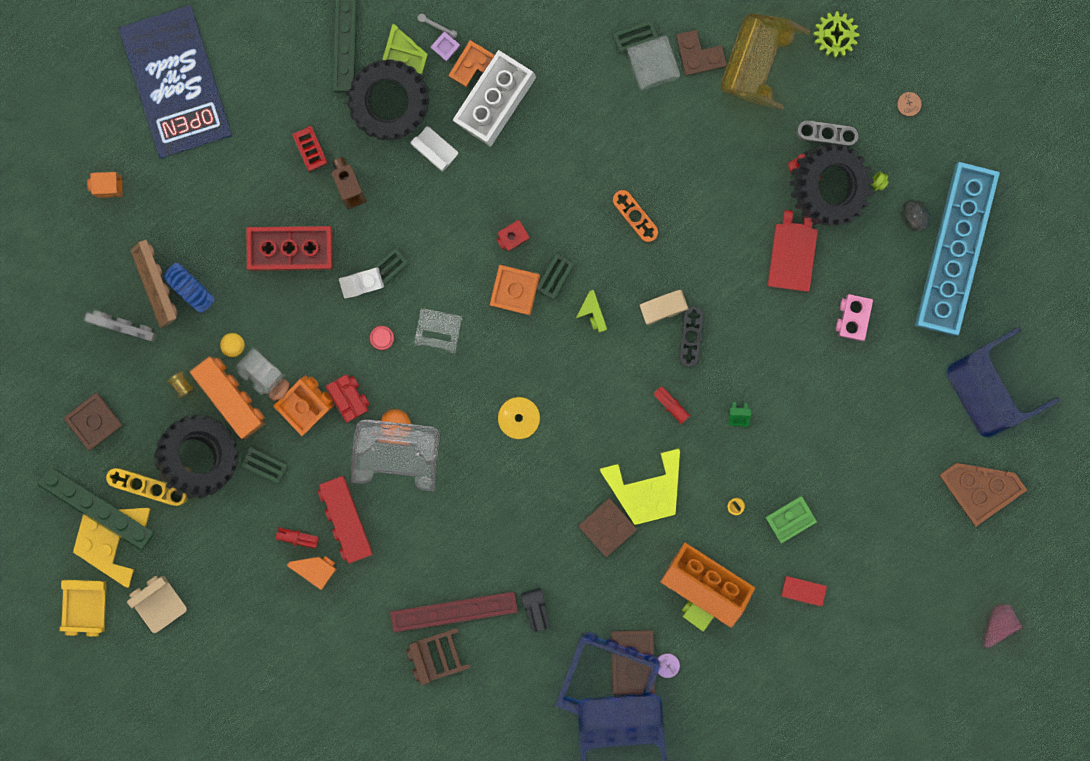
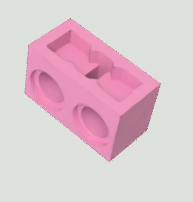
[836,294,873,341]

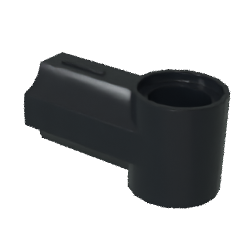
[521,588,550,632]

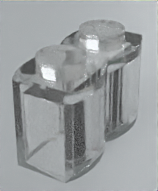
[237,347,286,395]

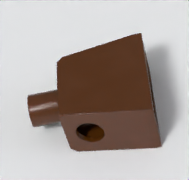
[331,157,367,210]

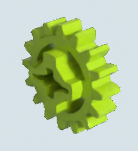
[813,11,859,58]

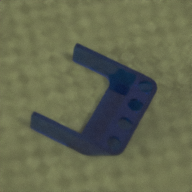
[947,327,1060,438]
[578,694,668,761]

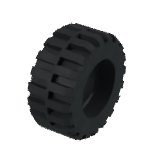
[347,59,429,141]
[154,414,239,499]

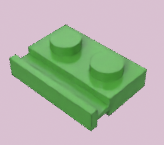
[765,496,817,543]

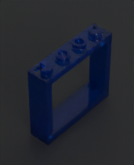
[555,632,661,735]

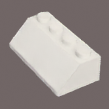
[453,50,536,147]

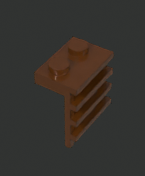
[406,628,470,685]

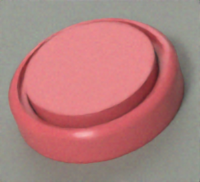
[370,326,394,350]

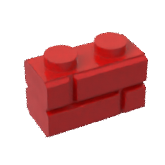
[325,374,370,423]

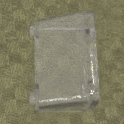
[351,420,440,492]

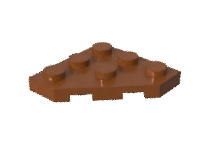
[939,463,1027,527]

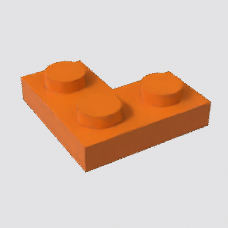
[448,40,495,87]

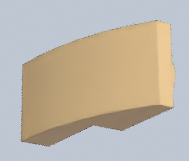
[640,290,689,325]

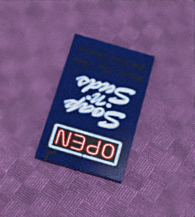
[119,5,232,158]

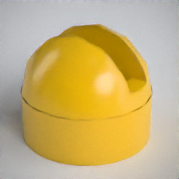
[728,498,745,515]

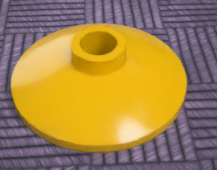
[498,397,540,439]

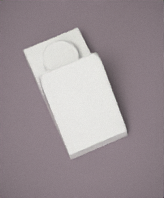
[339,267,384,299]

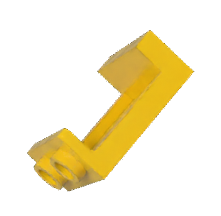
[60,580,107,636]

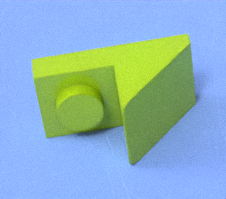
[576,290,607,333]

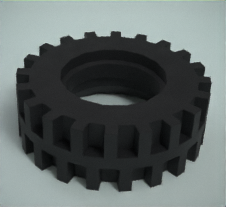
[790,145,874,225]

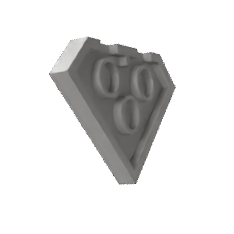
[84,310,156,342]

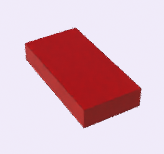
[781,576,827,606]

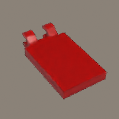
[767,210,818,292]

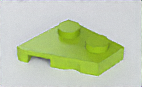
[383,24,428,75]

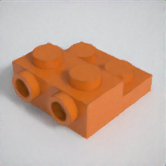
[274,375,335,436]

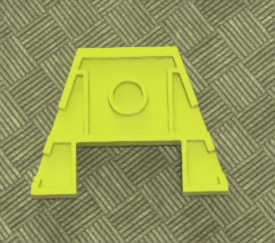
[600,449,680,525]

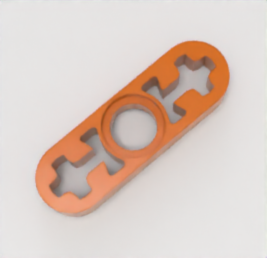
[613,190,658,242]

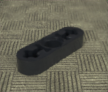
[679,306,703,367]

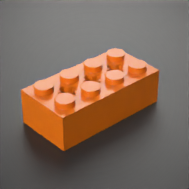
[190,357,265,439]
[661,543,755,628]

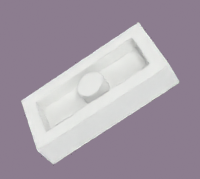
[410,127,458,172]

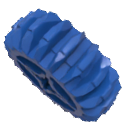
[163,263,215,313]

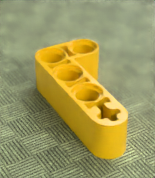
[106,467,193,506]

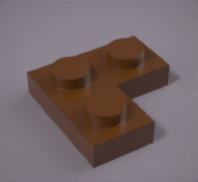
[676,30,727,76]

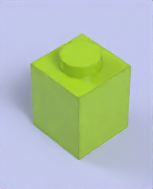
[682,600,714,631]

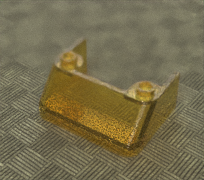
[721,13,810,109]

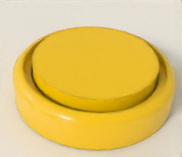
[220,333,245,357]

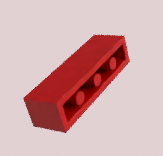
[317,476,373,564]

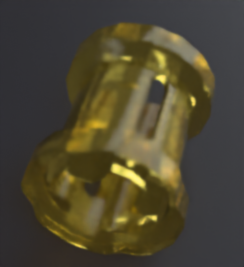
[167,371,194,399]

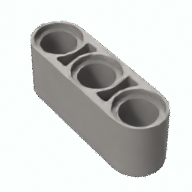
[796,121,858,147]

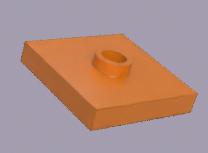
[490,265,540,315]

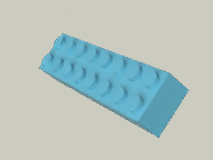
[915,162,1000,336]

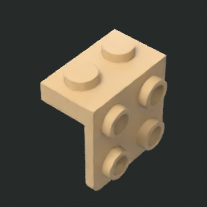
[127,575,187,633]

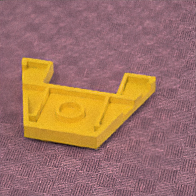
[73,508,151,588]

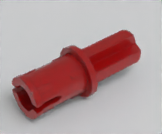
[654,386,690,424]
[276,527,318,549]

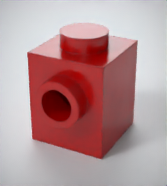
[496,220,530,252]

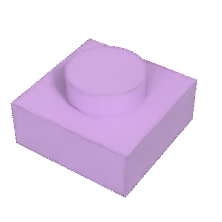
[431,32,460,62]

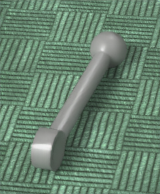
[418,14,457,38]

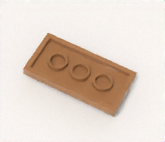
[130,240,177,328]

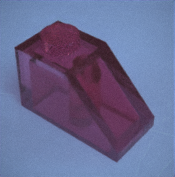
[982,604,1023,649]

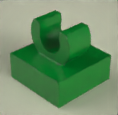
[728,402,751,427]

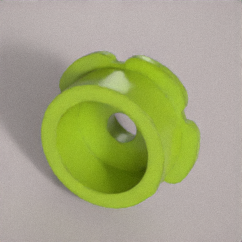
[870,171,889,191]

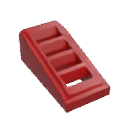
[292,126,328,173]

